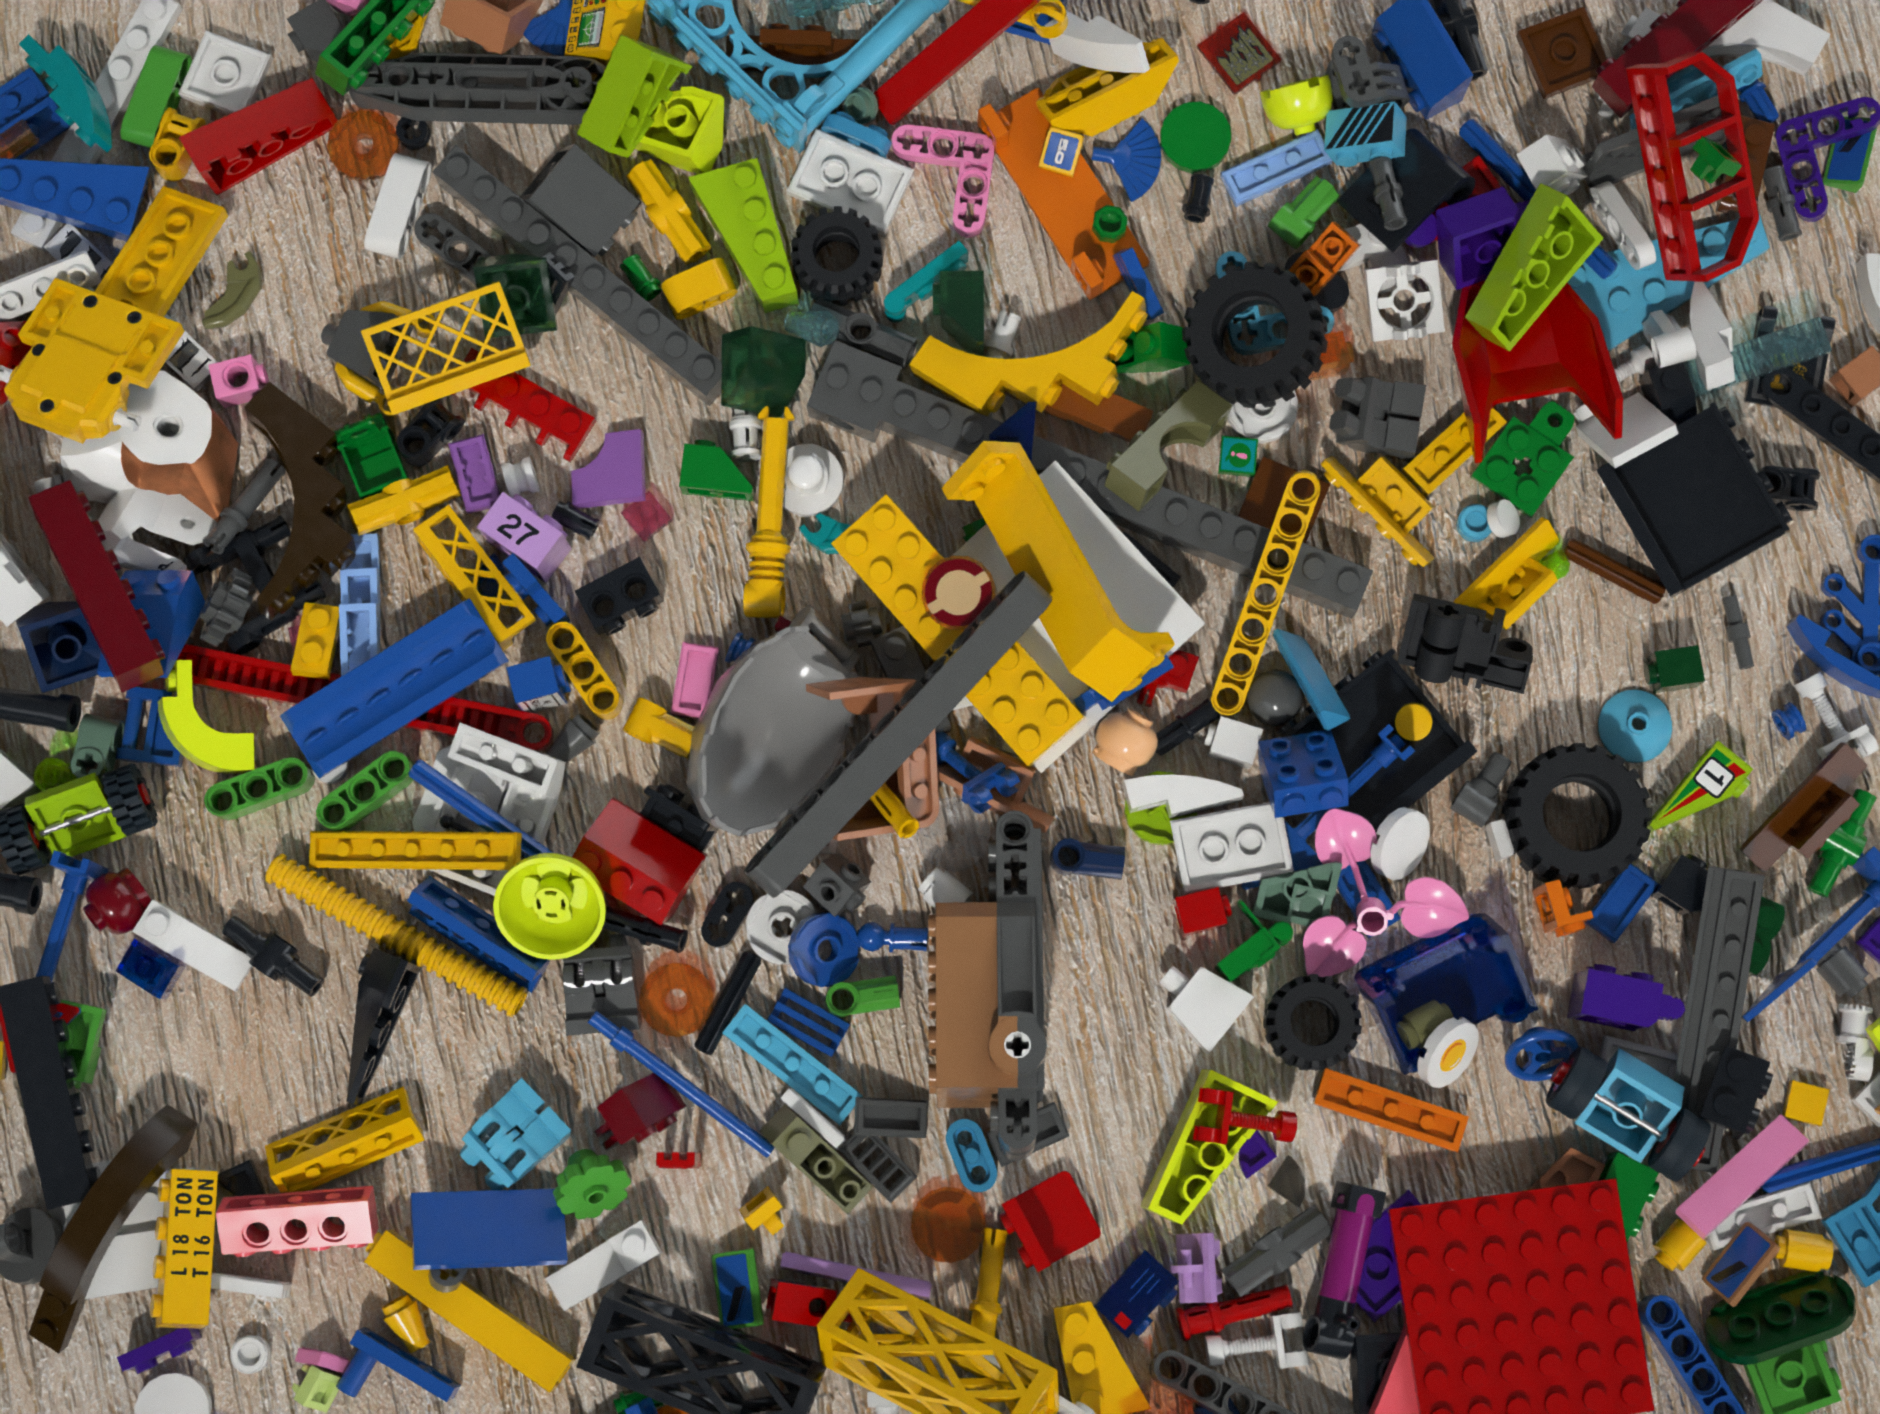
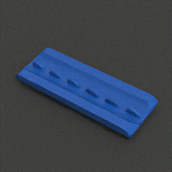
[280,598,509,779]

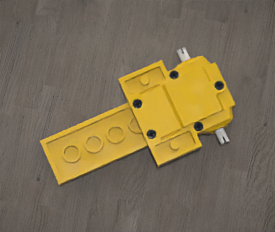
[0,186,228,444]

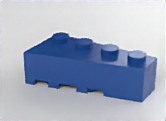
[0,158,150,242]

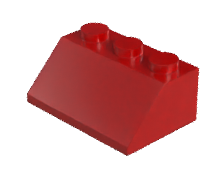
[572,797,708,925]

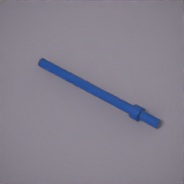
[587,1010,775,1158]

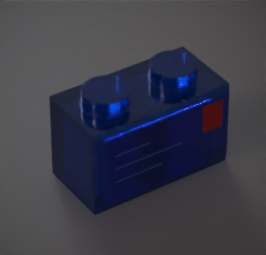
[1093,1249,1179,1338]

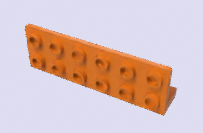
[978,88,1150,301]

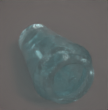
[784,310,839,347]

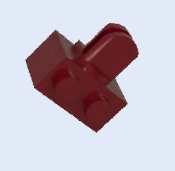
[594,1073,686,1151]

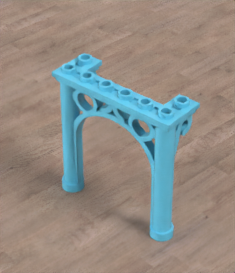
[645,0,949,154]

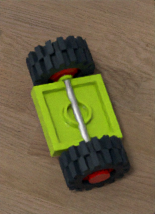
[0,763,158,876]

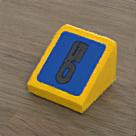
[1038,126,1084,177]

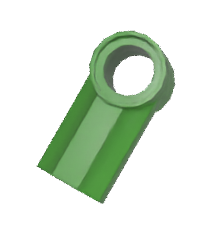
[1268,176,1340,250]
[825,975,900,1018]

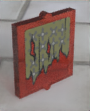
[1197,12,1281,95]

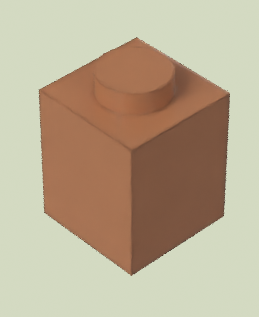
[1829,345,1880,408]

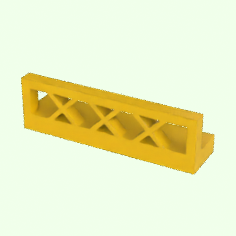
[413,504,536,651]
[265,1086,425,1193]

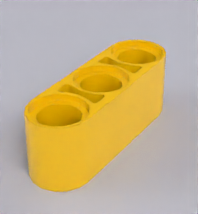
[546,622,623,720]

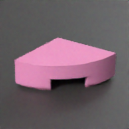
[295,1347,350,1374]

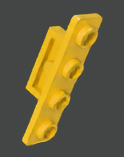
[1321,455,1435,567]
[1453,517,1559,630]

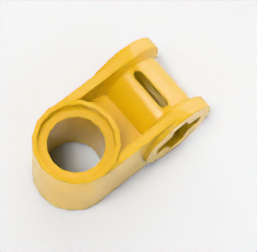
[149,108,206,182]

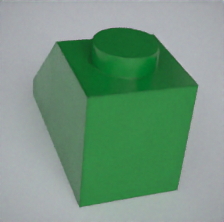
[679,440,755,502]

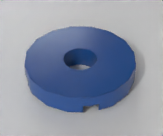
[788,912,860,987]

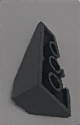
[347,948,421,1105]

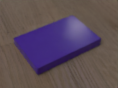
[1323,1190,1422,1323]

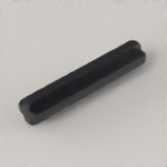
[694,951,761,1055]

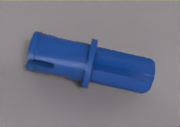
[1738,79,1779,123]

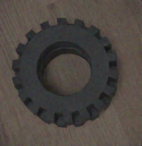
[791,206,883,306]
[1263,974,1362,1071]

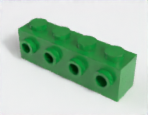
[315,0,435,96]

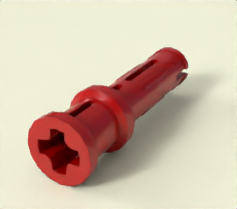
[1175,1284,1293,1341]

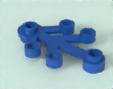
[1820,535,1880,676]

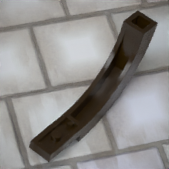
[28,1104,198,1354]

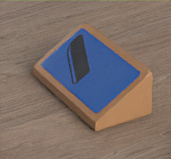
[1702,1221,1781,1307]

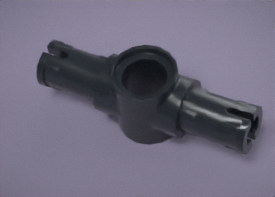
[222,916,324,997]

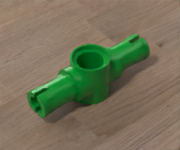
[1807,789,1877,898]

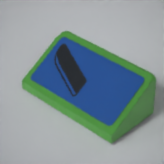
[1822,117,1877,193]
[712,1249,764,1329]

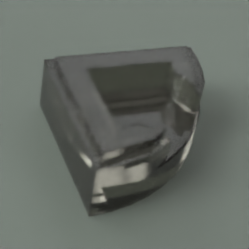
[1266,1155,1305,1208]

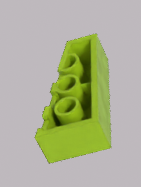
[688,158,799,313]

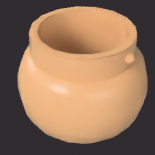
[1092,708,1158,776]

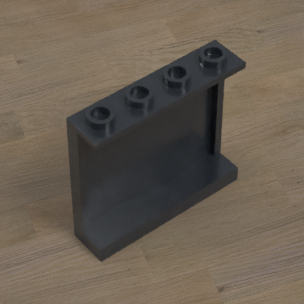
[1597,402,1793,598]
[1277,649,1478,832]

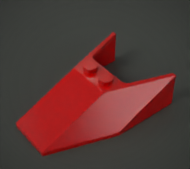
[1452,280,1623,463]

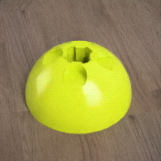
[493,853,606,960]

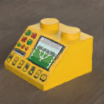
[564,0,645,65]

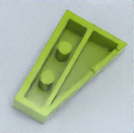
[577,35,692,158]

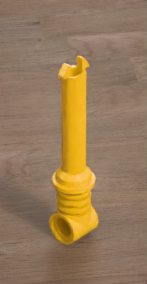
[743,406,795,618]

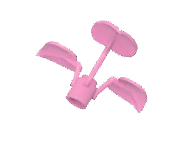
[1303,808,1469,977]

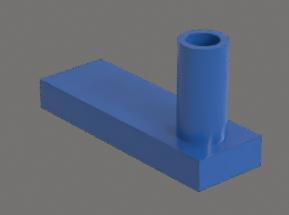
[336,1327,461,1402]

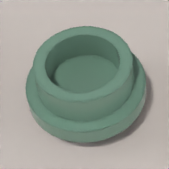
[844,87,878,124]

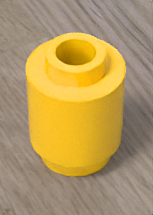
[1653,1218,1708,1272]
[1774,1229,1833,1272]

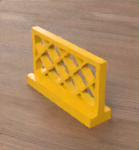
[361,281,531,415]

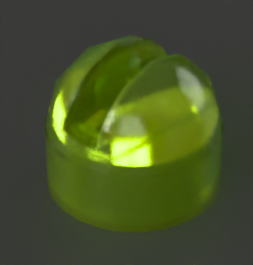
[1539,548,1570,579]

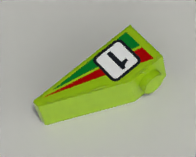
[1647,741,1753,833]

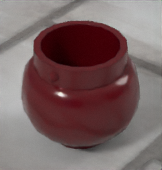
[83,867,152,935]

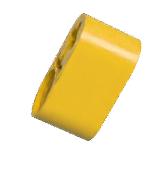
[661,258,738,320]

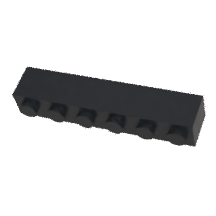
[0,976,101,1210]

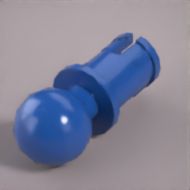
[857,922,928,953]

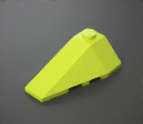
[579,86,724,174]

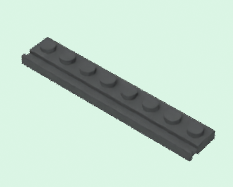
[1674,865,1765,1173]

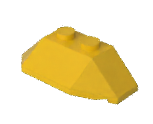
[1036,37,1179,137]

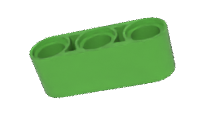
[120,45,192,149]
[316,751,414,831]
[204,757,315,820]

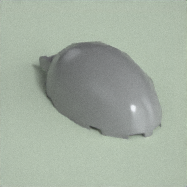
[686,606,859,836]

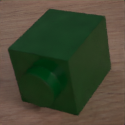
[1644,645,1705,694]

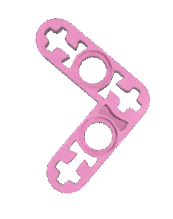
[892,124,994,238]

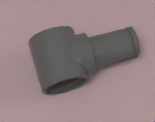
[1450,752,1512,828]

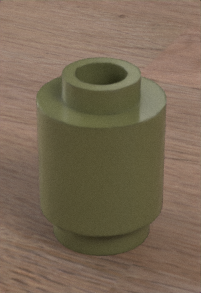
[1396,999,1454,1050]

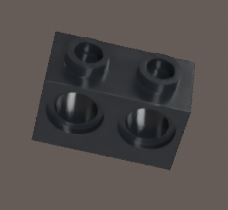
[575,557,664,636]

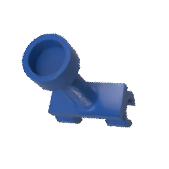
[936,731,1020,814]

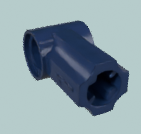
[1050,838,1125,880]

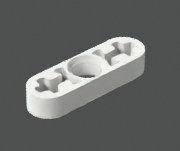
[1589,181,1656,270]

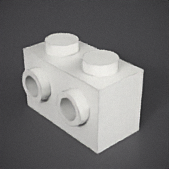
[1516,134,1587,195]

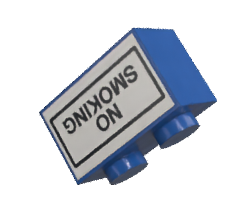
[506,656,572,713]

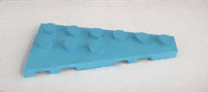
[1567,214,1770,352]

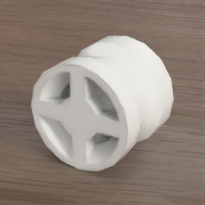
[501,456,540,498]

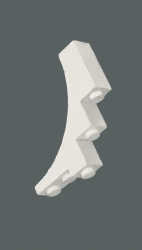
[1597,0,1831,121]

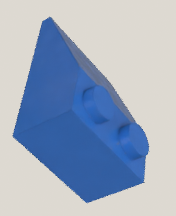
[97,570,205,678]

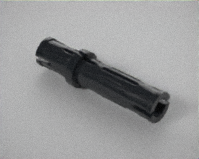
[603,906,688,953]

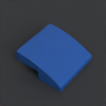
[0,67,70,160]

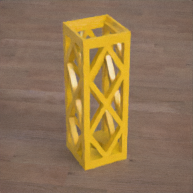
[817,1268,1059,1414]

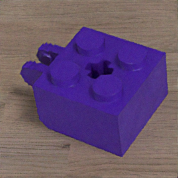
[1435,187,1530,290]
[1567,964,1686,1032]

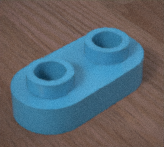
[821,111,892,157]
[946,1119,997,1192]

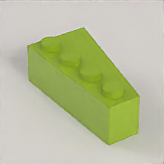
[1465,183,1604,352]

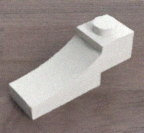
[546,1220,662,1311]

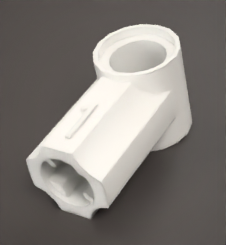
[1642,310,1697,368]

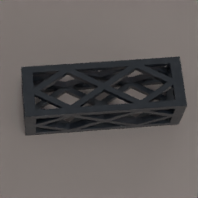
[576,1281,827,1414]

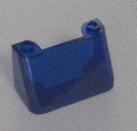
[1354,913,1538,1075]

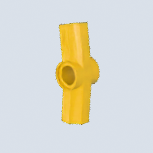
[347,465,461,536]

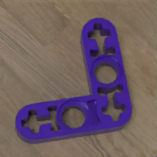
[1776,97,1880,222]

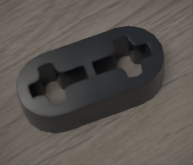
[701,881,754,948]

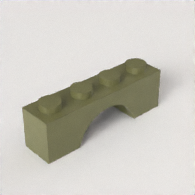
[1104,380,1233,511]

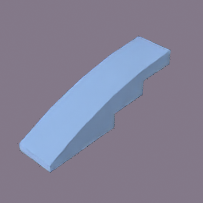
[339,533,381,676]

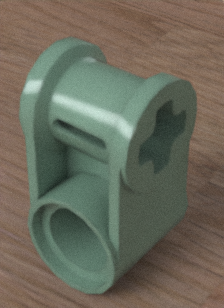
[71,713,125,786]

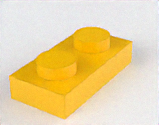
[291,602,339,680]

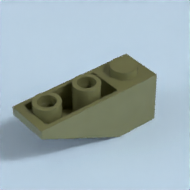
[760,1104,873,1214]

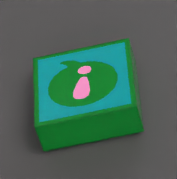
[1218,436,1258,477]

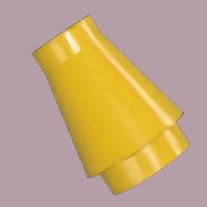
[381,1293,430,1353]

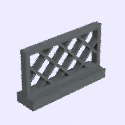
[1583,95,1725,189]

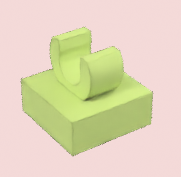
[292,1365,342,1413]

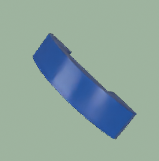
[1786,614,1880,699]

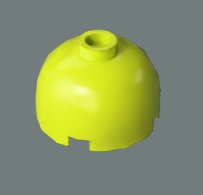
[1260,74,1333,135]

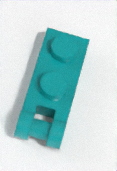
[884,240,968,323]

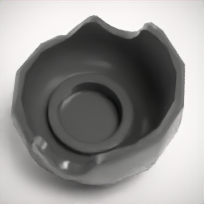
[1247,669,1303,726]

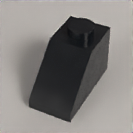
[1639,362,1697,426]

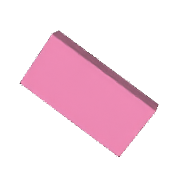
[670,642,720,719]

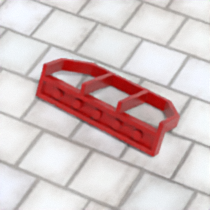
[1626,52,1759,282]

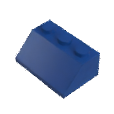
[1371,0,1473,120]

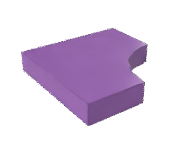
[571,429,646,509]

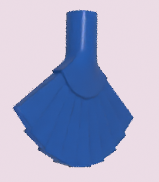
[523,0,573,56]
[1091,118,1161,202]

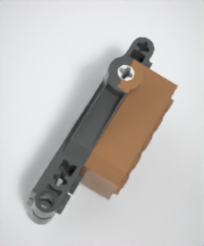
[928,810,1047,1161]

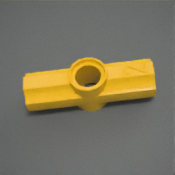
[626,159,711,265]

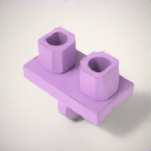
[1170,1233,1223,1303]

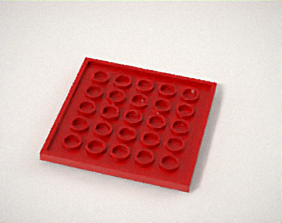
[1387,1179,1654,1414]

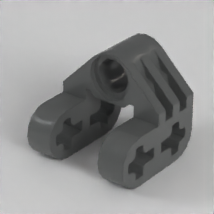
[1325,36,1410,110]

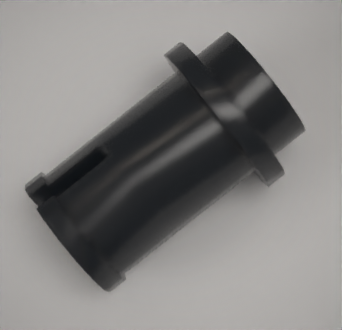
[1182,174,1214,223]
[551,501,600,541]

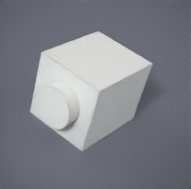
[1204,716,1263,769]

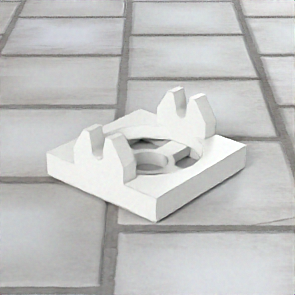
[1364,259,1445,342]

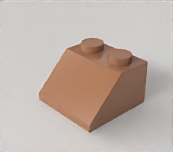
[440,0,543,55]

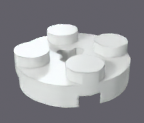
[746,890,816,965]

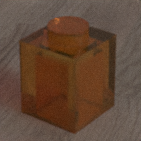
[1308,331,1354,381]

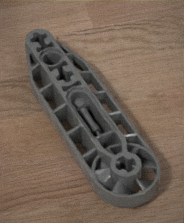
[349,53,606,125]

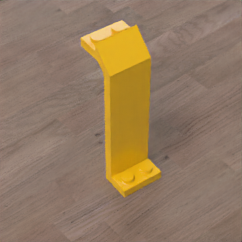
[941,441,1175,702]

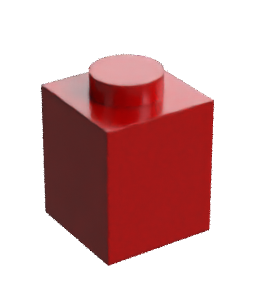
[1173,887,1232,937]

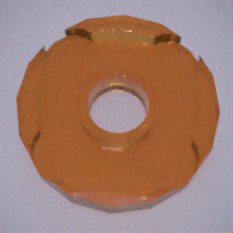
[327,110,400,181]
[639,963,714,1037]

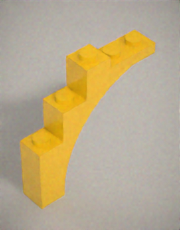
[909,291,1148,416]

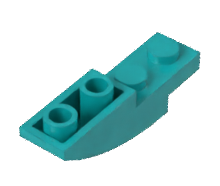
[19,34,112,153]

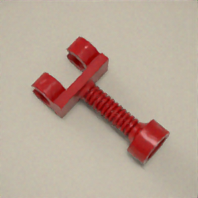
[1193,1087,1297,1145]

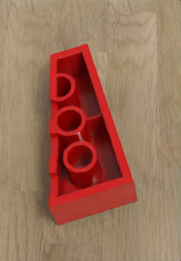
[179,78,340,196]

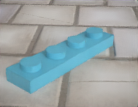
[722,1004,863,1126]

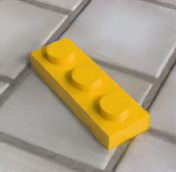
[1401,408,1507,497]

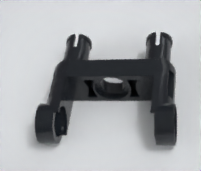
[183,515,327,655]

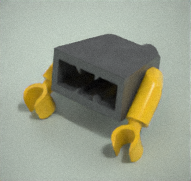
[321,301,435,417]

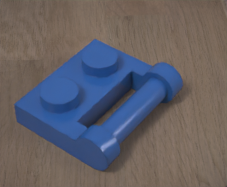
[115,687,184,767]

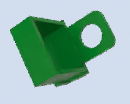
[334,411,409,500]
[1215,899,1293,983]

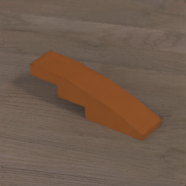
[1004,358,1154,443]

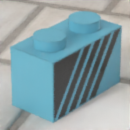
[1324,101,1407,167]

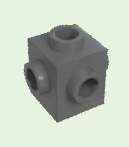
[803,852,871,917]

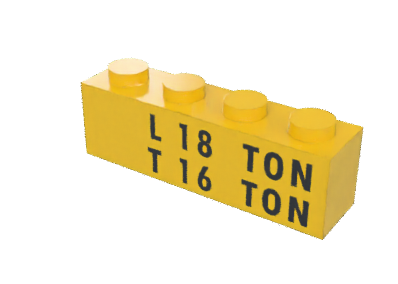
[150,1169,218,1329]

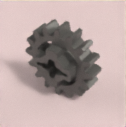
[199,568,253,647]

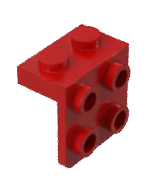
[999,1171,1101,1272]

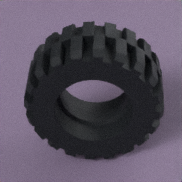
[1182,261,1328,408]
[1502,743,1652,889]

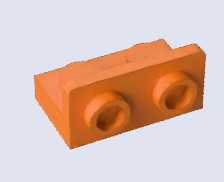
[1532,879,1594,937]

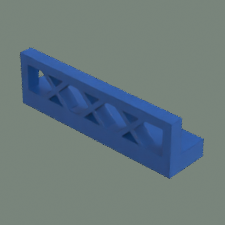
[407,876,550,993]

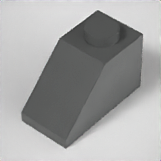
[287,0,343,62]

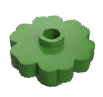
[553,1149,631,1219]

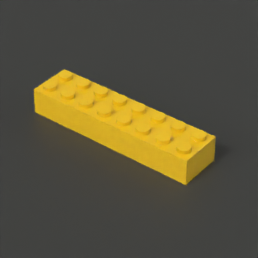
[831,494,1086,767]

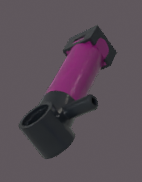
[1303,1181,1386,1360]

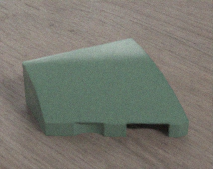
[1252,861,1342,926]

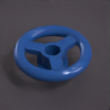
[1505,1027,1579,1081]

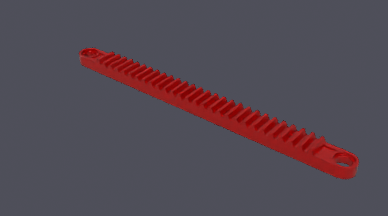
[161,644,554,752]

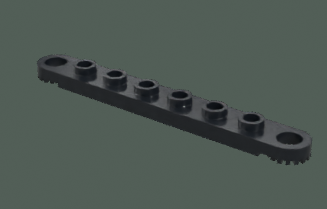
[1760,367,1880,484]

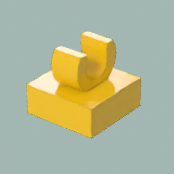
[739,1186,784,1236]

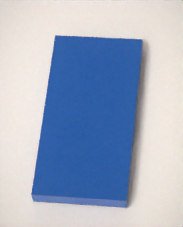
[410,1188,568,1270]

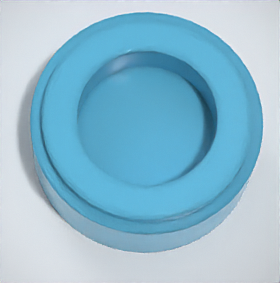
[1456,504,1492,542]

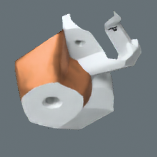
[60,370,239,570]

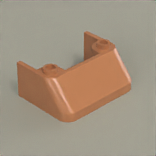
[806,677,939,841]

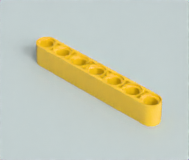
[1211,470,1320,716]

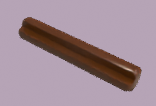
[1562,538,1666,604]

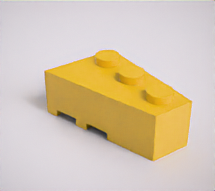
[1052,1300,1151,1414]

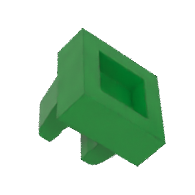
[1690,136,1742,184]

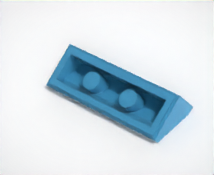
[1273,629,1350,731]

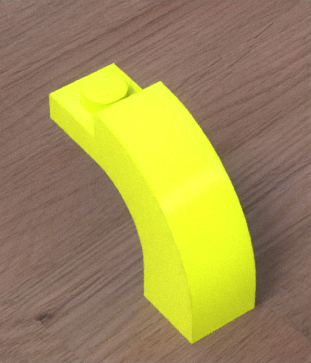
[157,660,255,774]

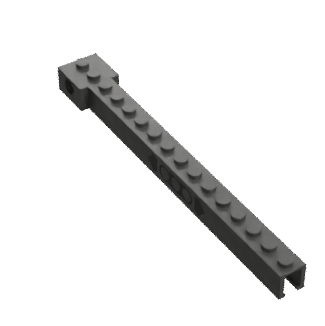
[806,340,1373,619]

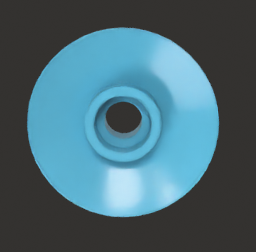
[1598,690,1672,763]

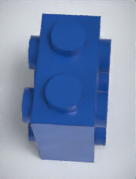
[1258,729,1349,818]

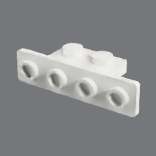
[0,250,101,322]

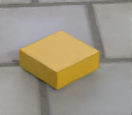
[1782,1080,1830,1127]

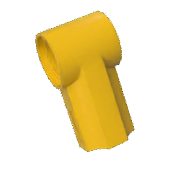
[622,697,694,760]

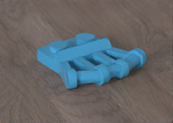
[1821,1170,1880,1288]

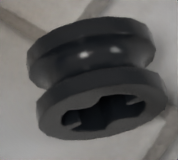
[396,117,431,150]

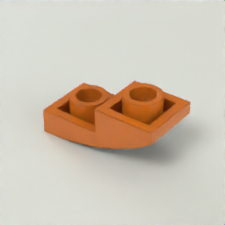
[1289,221,1361,297]

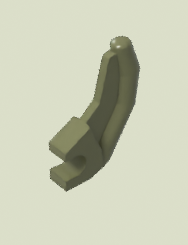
[202,251,262,329]

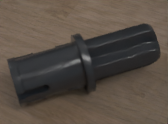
[1155,698,1220,756]

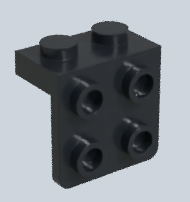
[640,783,719,852]
[1699,1045,1773,1140]

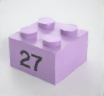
[477,492,572,583]

